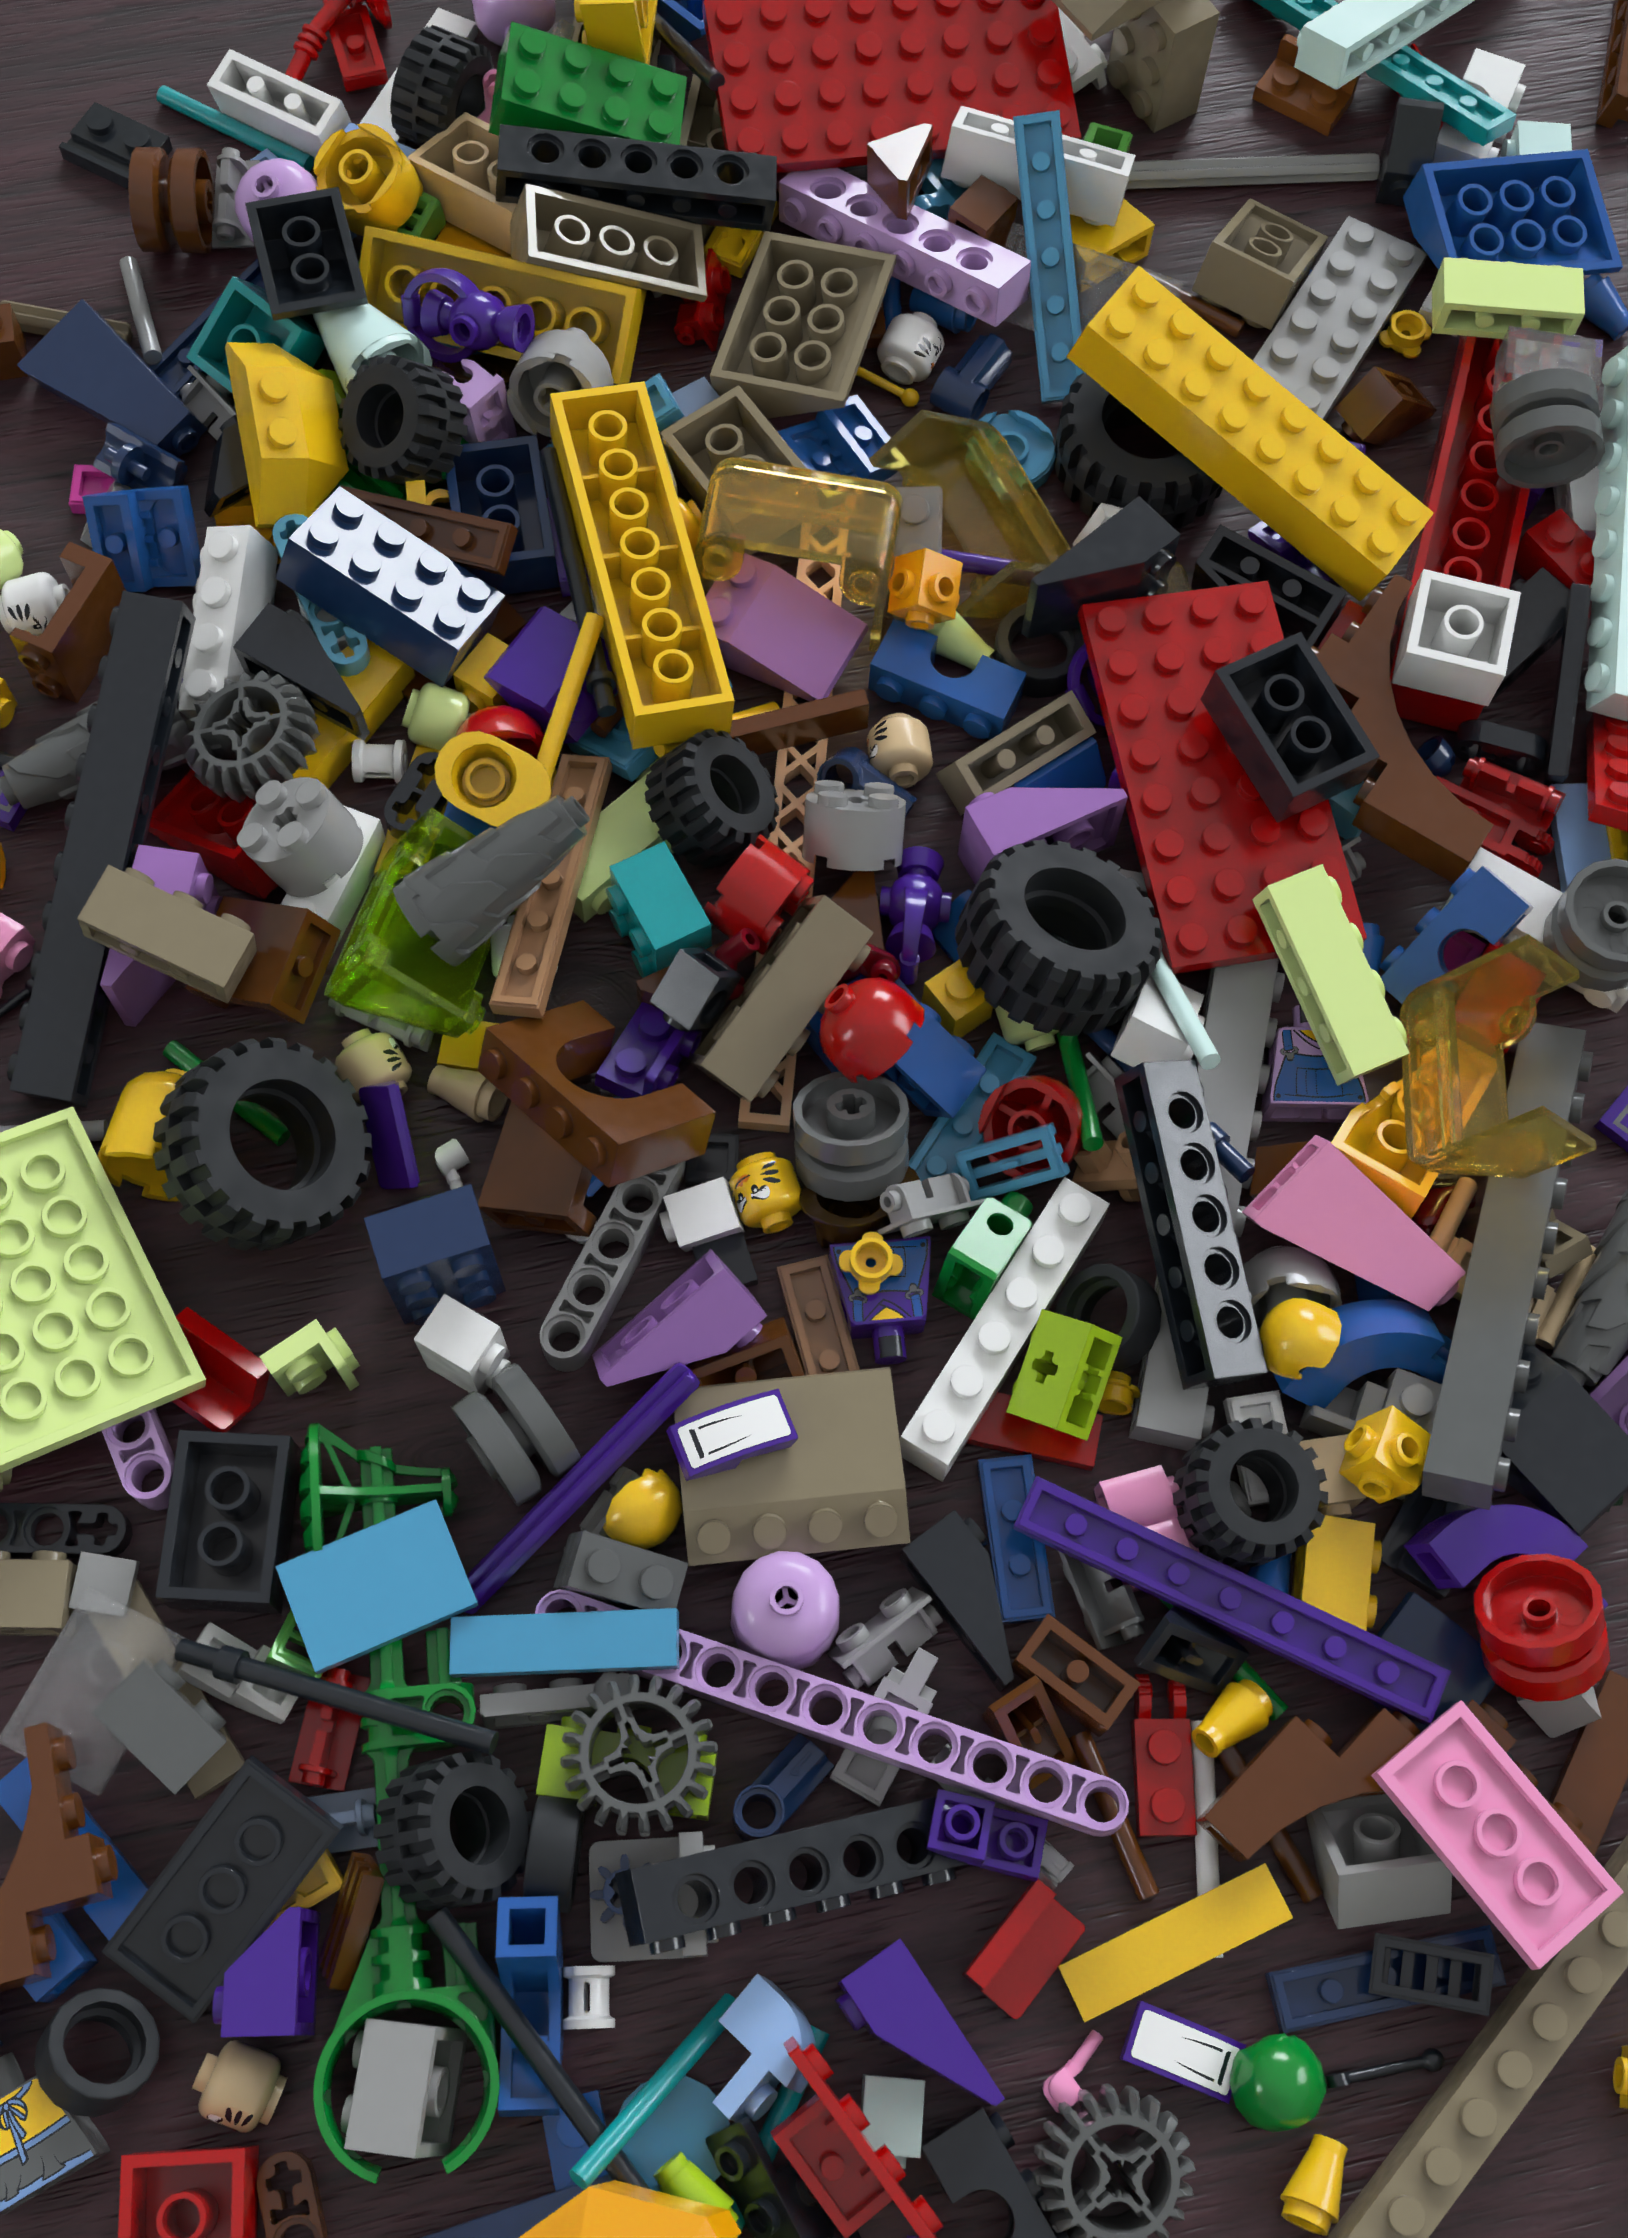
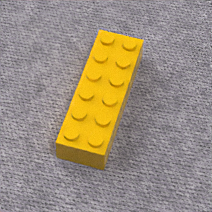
[359,225,647,384]

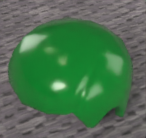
[1230,2033,1327,2132]

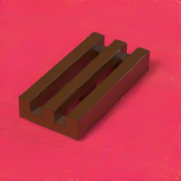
[318,1852,385,1991]

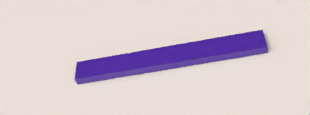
[1012,1476,1451,1725]

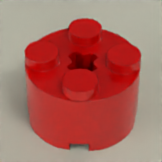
[703,834,815,955]

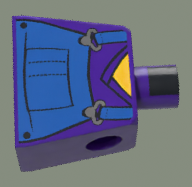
[828,1236,931,1365]

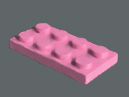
[1371,1700,1624,1970]

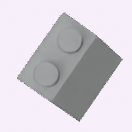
[1306,1794,1452,1929]
[341,2018,468,2159]

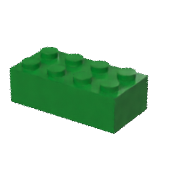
[488,21,687,145]

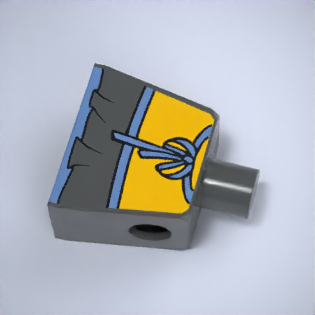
[0,2052,111,2216]

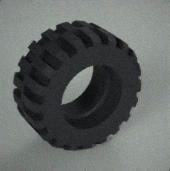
[1054,373,1223,529]
[955,840,1162,1036]
[153,1037,372,1251]

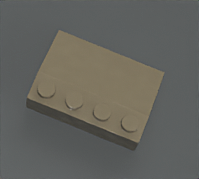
[710,231,897,419]
[674,1367,910,1566]

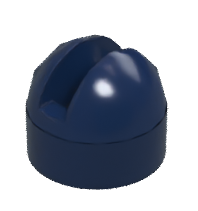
[1417,736,1455,778]

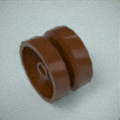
[128,147,215,254]

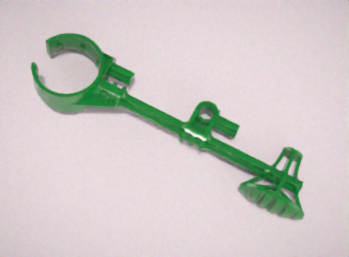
[299,1423,499,2184]

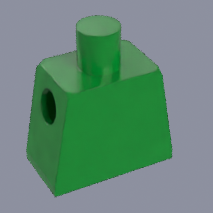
[932,1191,1033,1321]

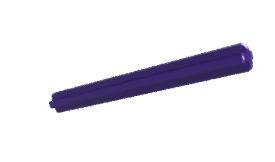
[465,1362,700,1614]

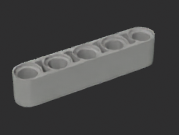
[539,1161,686,1372]

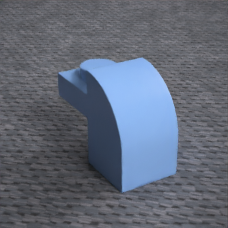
[712,1973,816,2122]

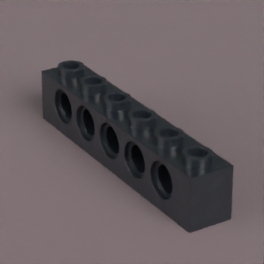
[496,124,777,232]
[1114,1060,1268,1390]
[615,1792,967,1955]

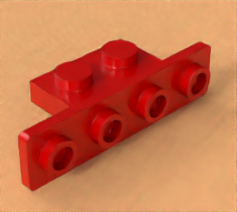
[770,2036,944,2238]

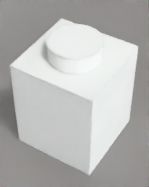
[659,1177,745,1252]

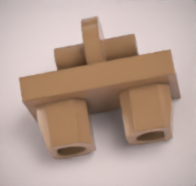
[1072,1131,1141,1202]

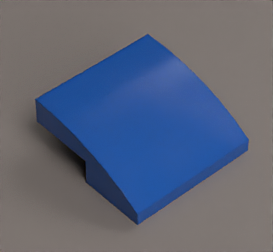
[777,395,907,511]
[82,485,201,592]

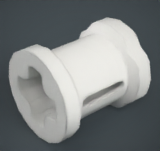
[351,739,408,784]
[562,1965,615,2030]

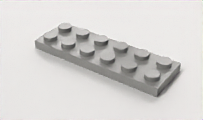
[1253,216,1427,421]

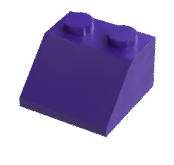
[483,606,617,744]
[213,1907,321,2037]

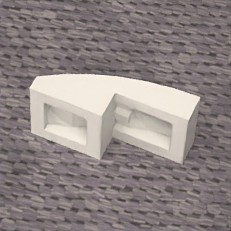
[177,1622,298,1724]

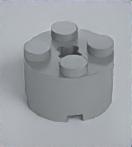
[507,327,613,442]
[237,777,363,897]
[802,780,906,871]

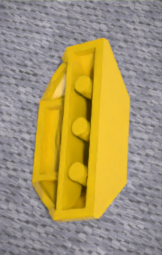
[225,342,349,528]

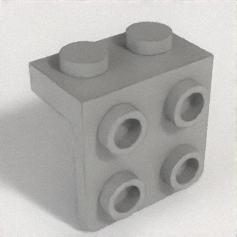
[589,1831,719,1963]

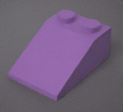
[705,550,869,701]
[957,787,1128,886]
[100,844,223,1027]
[592,1249,767,1387]

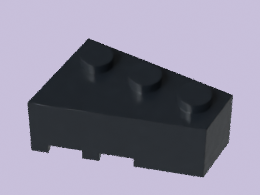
[1191,524,1346,648]

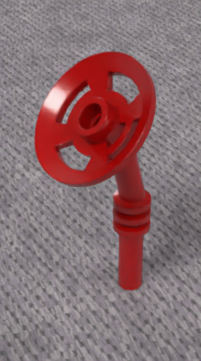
[285,0,392,82]

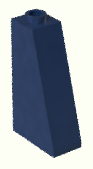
[17,299,208,458]

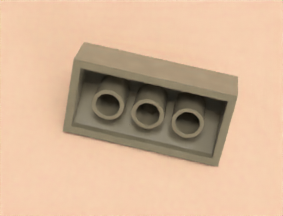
[510,183,707,302]
[687,895,874,1102]

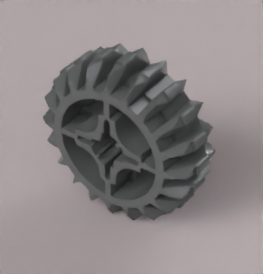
[182,670,320,803]
[560,1674,718,1837]
[1032,2084,1196,2238]

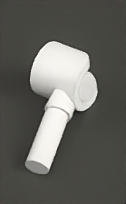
[435,1139,470,1190]

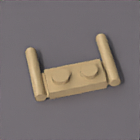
[1430,1177,1597,1349]

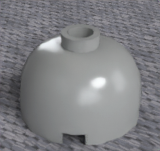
[1243,1246,1342,1333]

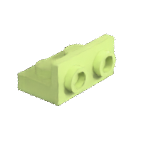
[259,1319,360,1397]

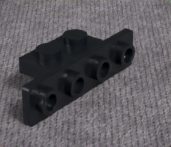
[705,2117,861,2238]

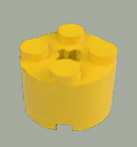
[313,123,423,236]

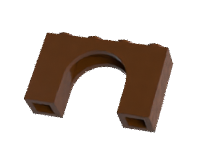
[477,1000,716,1188]

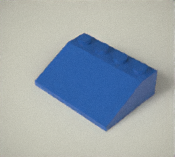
[1403,149,1623,275]

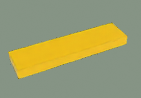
[1058,1863,1293,2022]

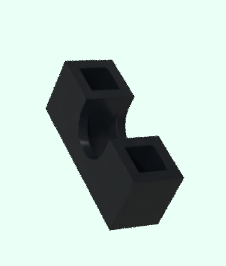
[921,2106,1069,2238]

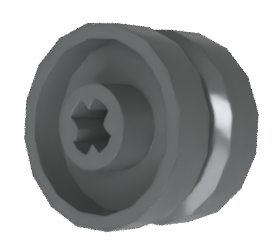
[1489,368,1605,488]
[1543,858,1628,992]
[793,1072,909,1202]
[450,1363,581,1507]

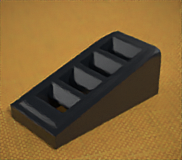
[1368,1932,1495,2017]

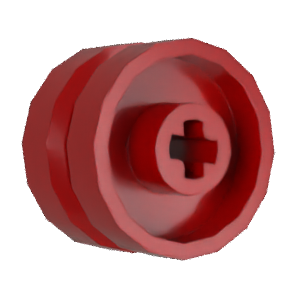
[1474,1554,1610,1702]

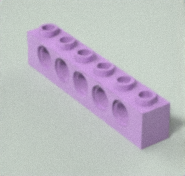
[779,168,1031,327]

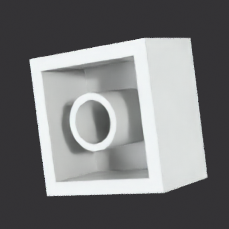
[1391,569,1521,706]

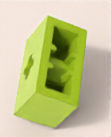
[1006,1309,1123,1441]

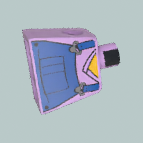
[1261,1005,1369,1123]

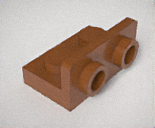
[1252,34,1361,137]

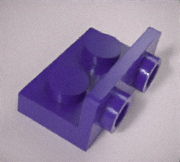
[595,1002,702,1098]

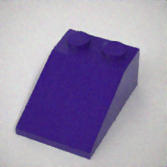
[835,1938,1005,2106]

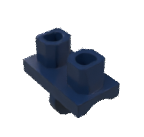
[93,422,188,489]

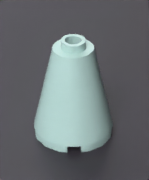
[313,303,432,396]

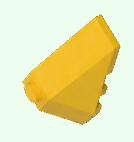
[1331,1039,1500,1219]

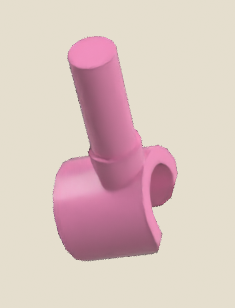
[1043,2030,1104,2113]

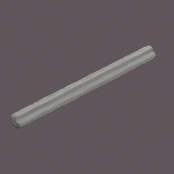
[1126,153,1380,189]

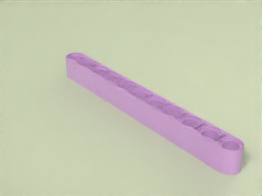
[535,1589,1129,1837]

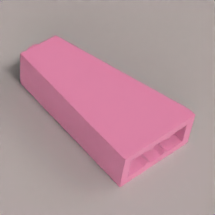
[1242,1135,1466,1311]

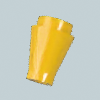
[1192,1679,1273,1758]
[1280,2134,1348,2236]

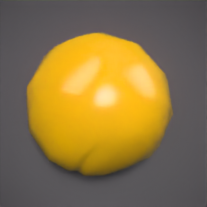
[1259,1298,1342,1380]
[603,1468,683,1549]

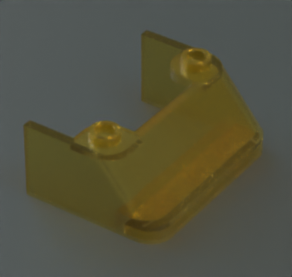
[869,409,1071,619]
[694,457,903,652]
[1400,934,1596,1179]

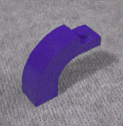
[1404,1504,1609,1609]

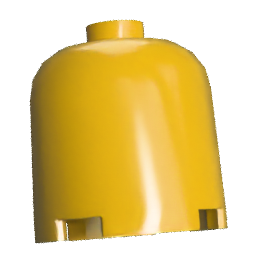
[97,1068,186,1202]

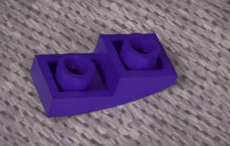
[926,1789,1048,1882]

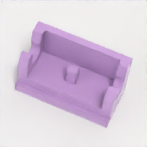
[442,359,517,443]

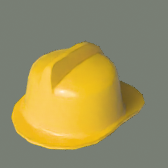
[434,731,552,827]

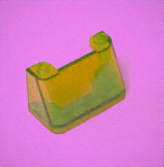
[324,807,517,1038]

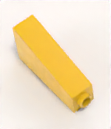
[269,638,415,789]

